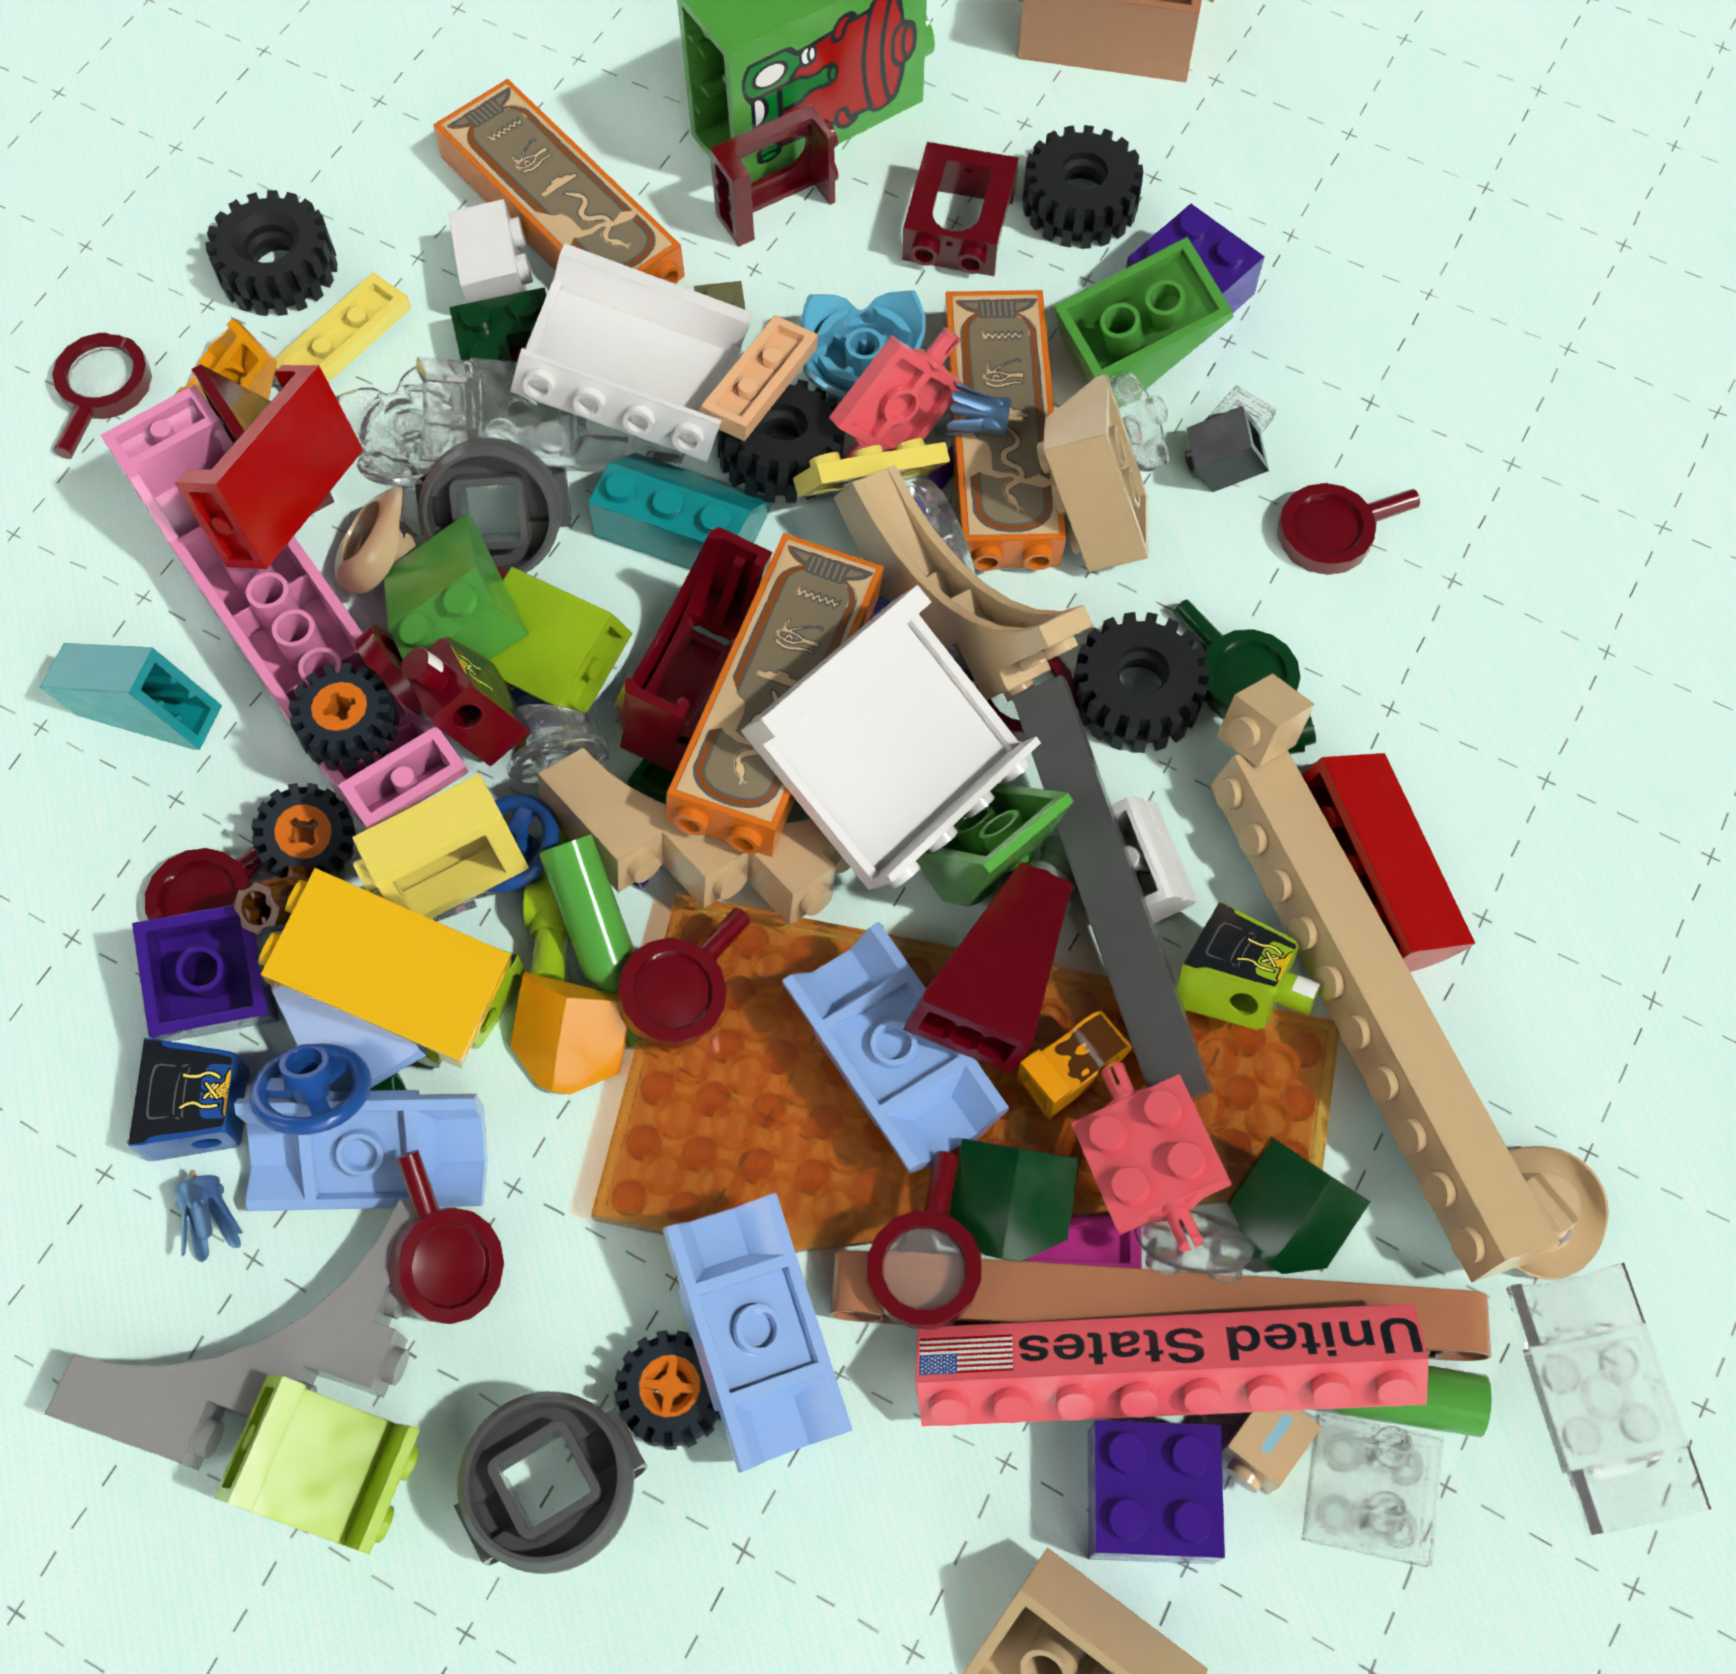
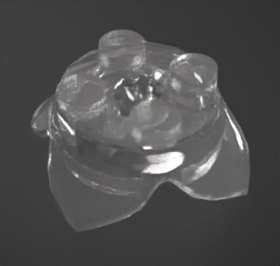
[336,357,481,490]

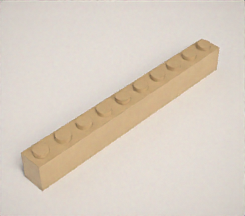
[1210,750,1559,1283]

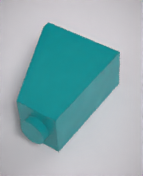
[40,643,222,750]

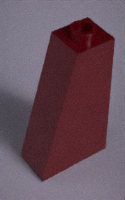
[903,862,1072,1073]

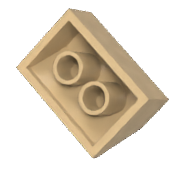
[1037,374,1149,572]
[963,1547,1208,1674]

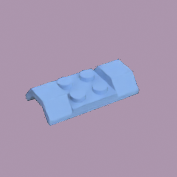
[782,922,1009,1173]
[234,1090,488,1211]
[663,1193,853,1473]

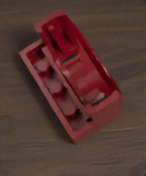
[614,527,772,774]

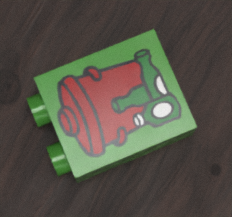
[677,0,935,182]

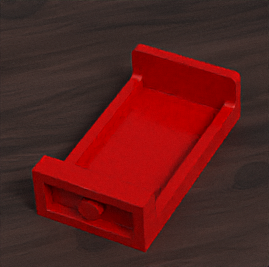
[174,365,364,569]

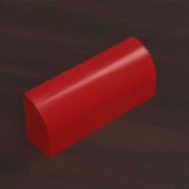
[1302,753,1476,972]

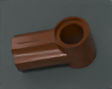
[234,865,338,935]

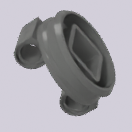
[415,437,572,573]
[454,1391,648,1574]

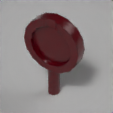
[1277,483,1420,575]
[354,624,427,718]
[145,840,294,920]
[615,907,751,1049]
[388,1150,504,1324]

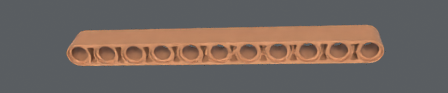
[830,1250,1491,1361]

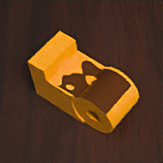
[1016,1011,1132,1120]

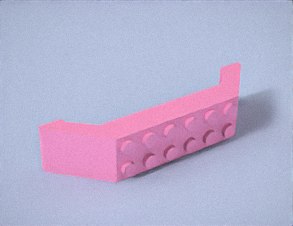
[100,384,469,830]

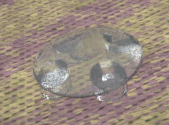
[1110,372,1169,472]
[1134,1210,1254,1283]

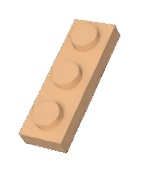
[700,315,819,441]

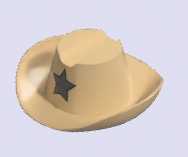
[334,487,417,594]
[1509,1146,1609,1280]

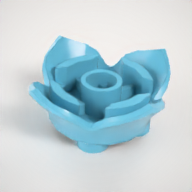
[801,290,925,402]

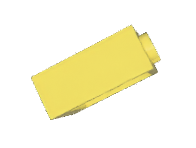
[352,773,529,919]

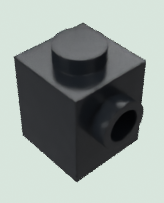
[1184,406,1269,492]

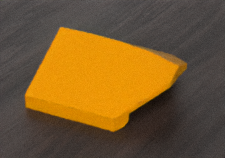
[177,319,277,400]
[510,972,629,1095]

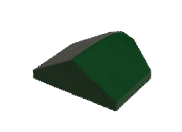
[1227,1136,1371,1274]
[949,1138,1080,1262]

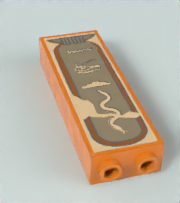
[433,78,685,284]
[943,290,1066,571]
[666,532,884,857]

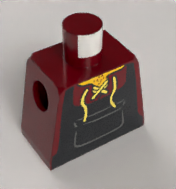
[401,636,531,767]

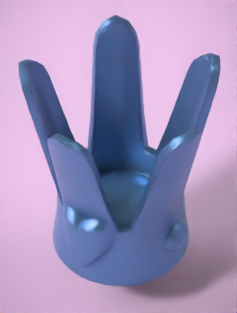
[946,382,1024,438]
[173,1170,243,1262]

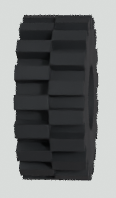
[1022,125,1144,249]
[205,190,338,316]
[718,379,845,504]
[1073,612,1210,753]

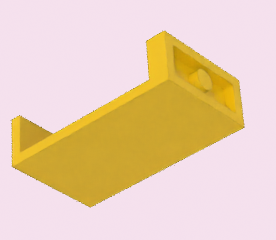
[258,868,511,1068]

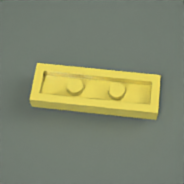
[274,272,412,382]
[793,438,950,498]

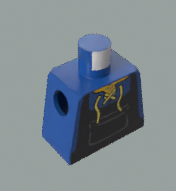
[128,1038,278,1161]

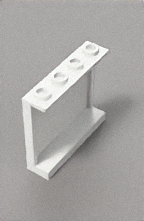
[510,243,753,461]
[741,585,1041,890]

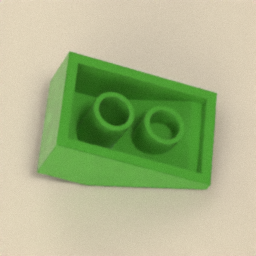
[1054,237,1234,404]
[384,513,529,660]
[916,784,1074,907]

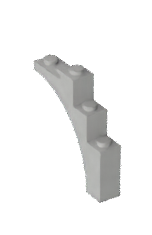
[44,1199,416,1471]

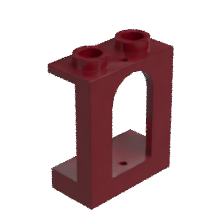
[709,104,839,247]
[902,141,1019,277]

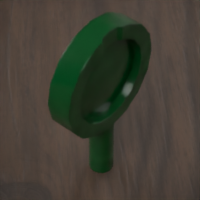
[1173,599,1301,718]

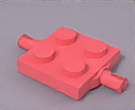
[829,327,965,459]
[1071,1062,1232,1252]

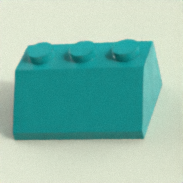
[588,452,773,569]

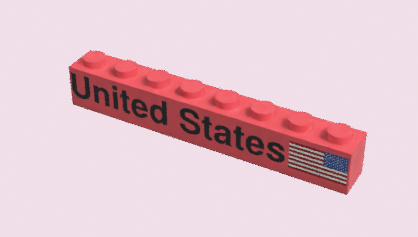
[916,1304,1429,1427]

